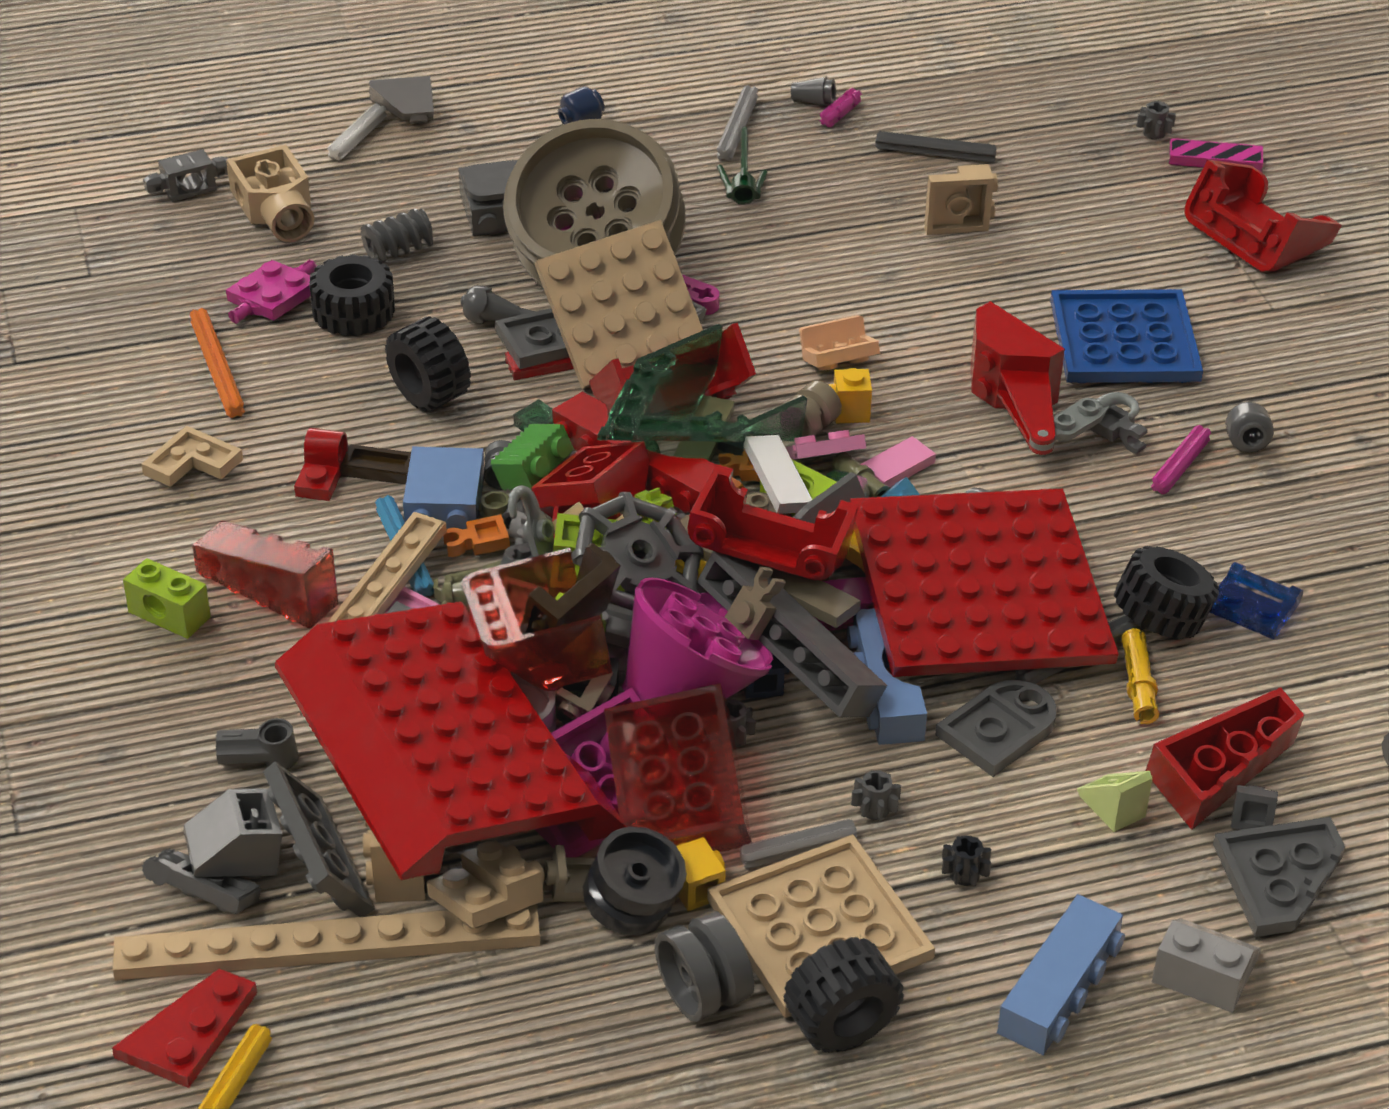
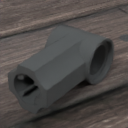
[216,718,299,770]

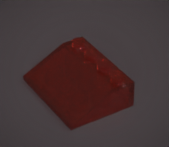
[604,683,752,852]

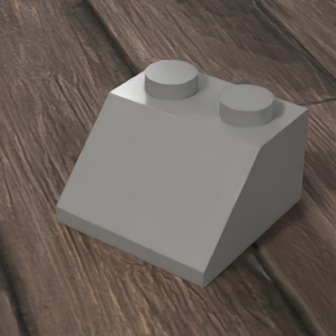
[1152,919,1261,1013]

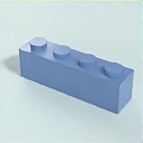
[997,894,1125,1056]

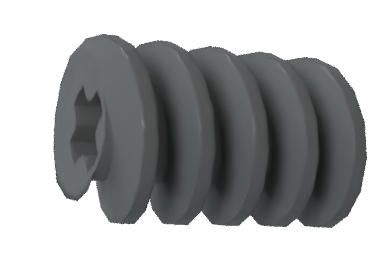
[361,208,433,262]

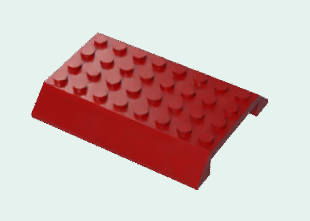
[275,602,627,881]

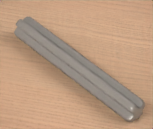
[717,85,758,161]

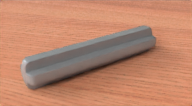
[740,819,857,869]

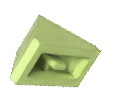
[1077,771,1153,832]

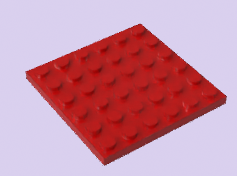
[850,488,1119,677]

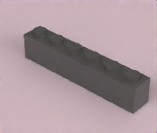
[697,551,888,718]

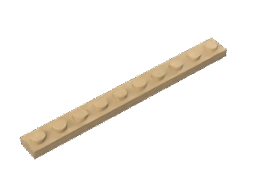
[113,904,540,981]

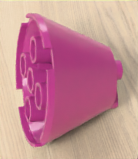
[622,578,773,726]

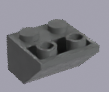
[183,789,282,878]

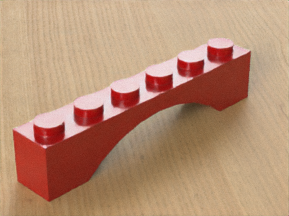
[552,391,715,513]

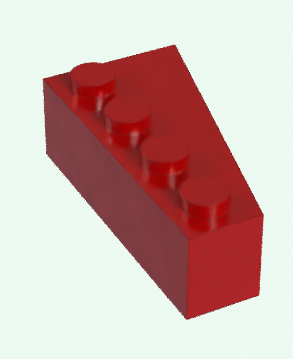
[1146,687,1305,830]

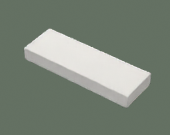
[743,435,812,514]

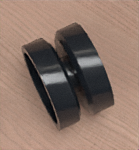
[583,826,686,936]

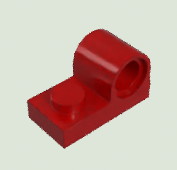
[294,427,348,501]

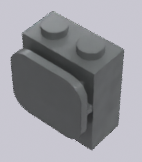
[458,160,518,236]

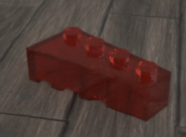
[192,521,339,629]

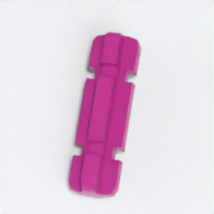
[820,88,862,128]

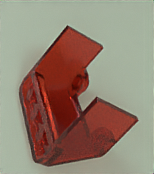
[461,548,612,692]

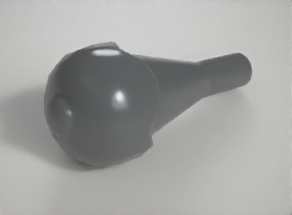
[460,285,536,324]

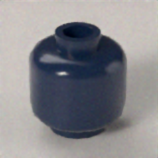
[558,86,605,125]

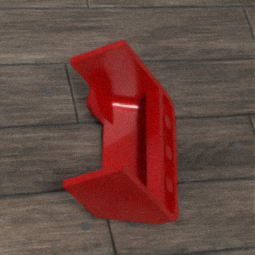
[589,323,756,430]

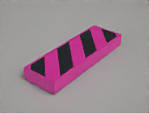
[1169,138,1263,172]

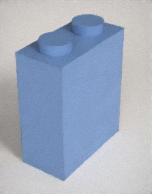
[403,446,484,530]

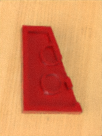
[112,969,258,1088]

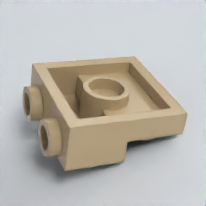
[924,164,998,235]
[427,841,545,928]

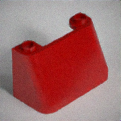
[1184,159,1342,272]
[687,464,859,580]

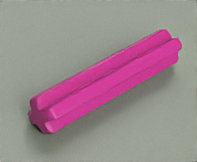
[1151,425,1211,494]

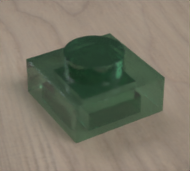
[513,399,553,432]

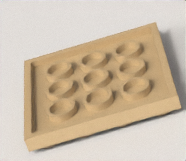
[534,220,708,389]
[707,834,935,1018]

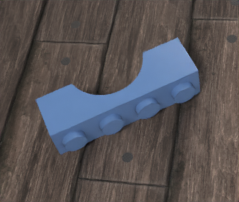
[847,608,927,745]

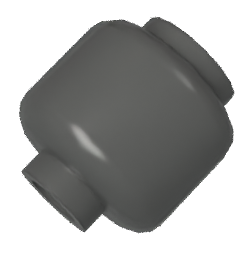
[1225,402,1274,453]

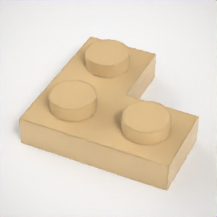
[141,425,243,487]

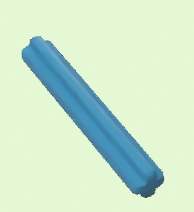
[375,495,434,597]

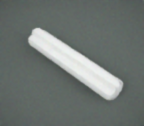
[328,103,387,161]

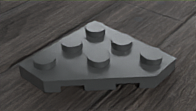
[1213,817,1345,937]

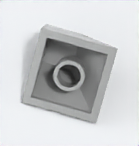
[369,76,434,124]

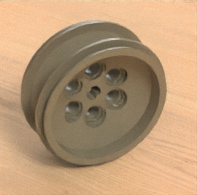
[503,119,686,286]

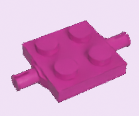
[226,259,317,324]

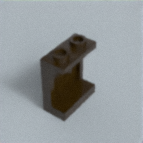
[517,542,621,662]

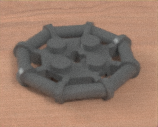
[571,492,704,611]

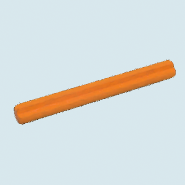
[190,308,245,418]

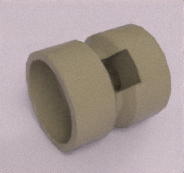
[777,381,842,441]

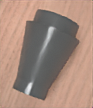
[791,76,836,106]

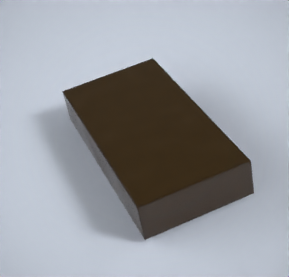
[340,444,411,485]

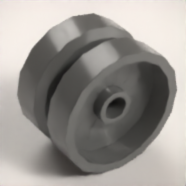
[655,911,754,1022]

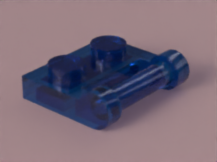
[1210,562,1304,640]

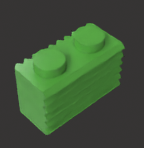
[491,424,574,491]

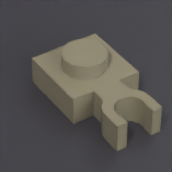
[725,567,786,640]

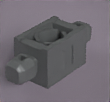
[143,149,228,202]

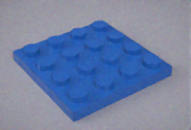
[1050,289,1203,384]

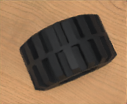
[309,254,395,336]
[385,316,471,412]
[1114,546,1219,639]
[783,937,904,1053]

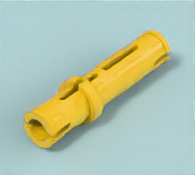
[1121,628,1159,724]

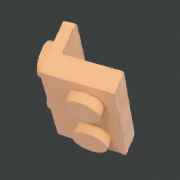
[799,315,880,370]

